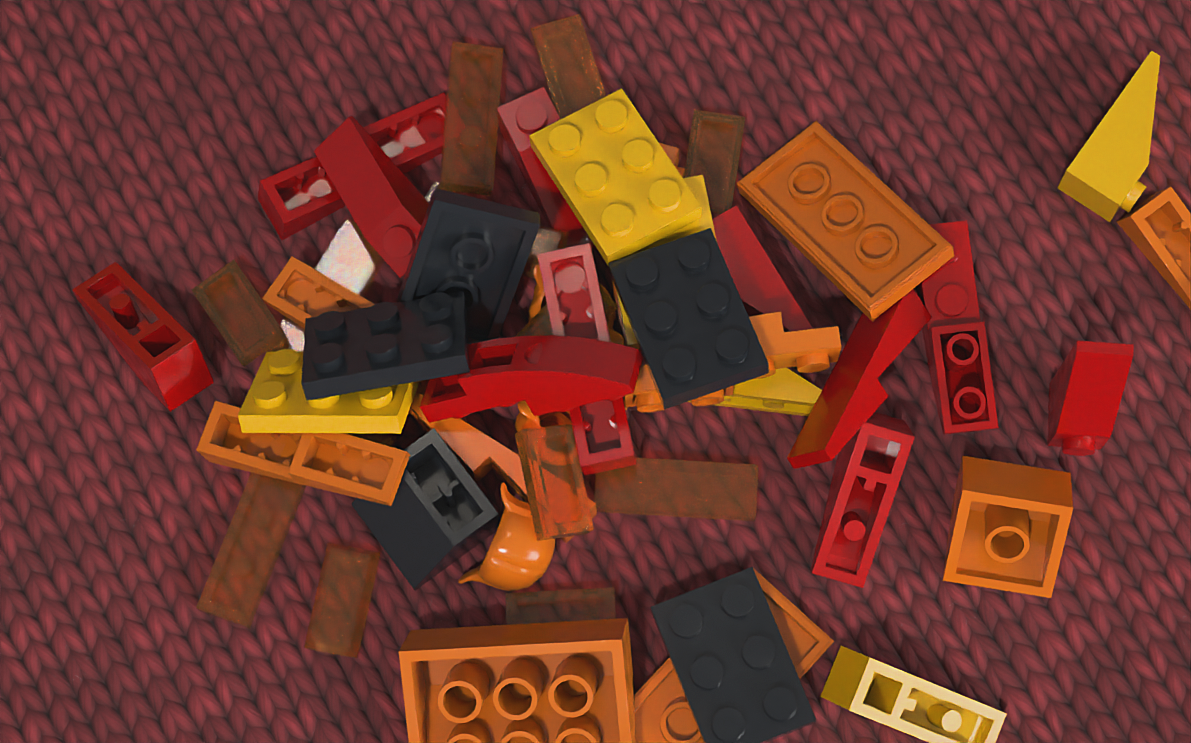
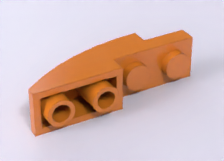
[624,311,841,412]

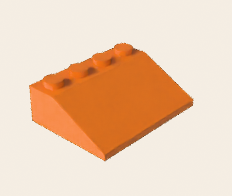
[398,618,636,743]

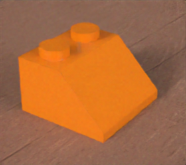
[943,456,1073,598]

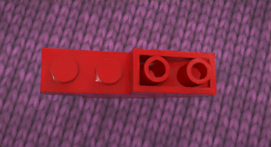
[916,220,999,435]
[419,335,643,423]

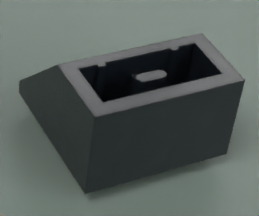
[351,428,500,591]

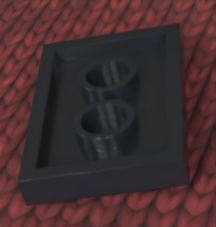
[396,188,540,344]
[608,228,769,409]
[301,291,470,400]
[650,567,816,743]

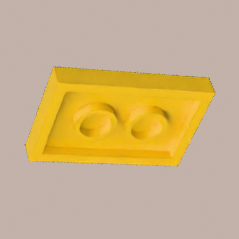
[529,88,702,266]
[238,349,420,434]

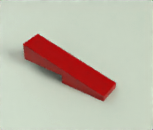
[257,92,469,241]
[537,243,637,476]
[787,289,932,469]

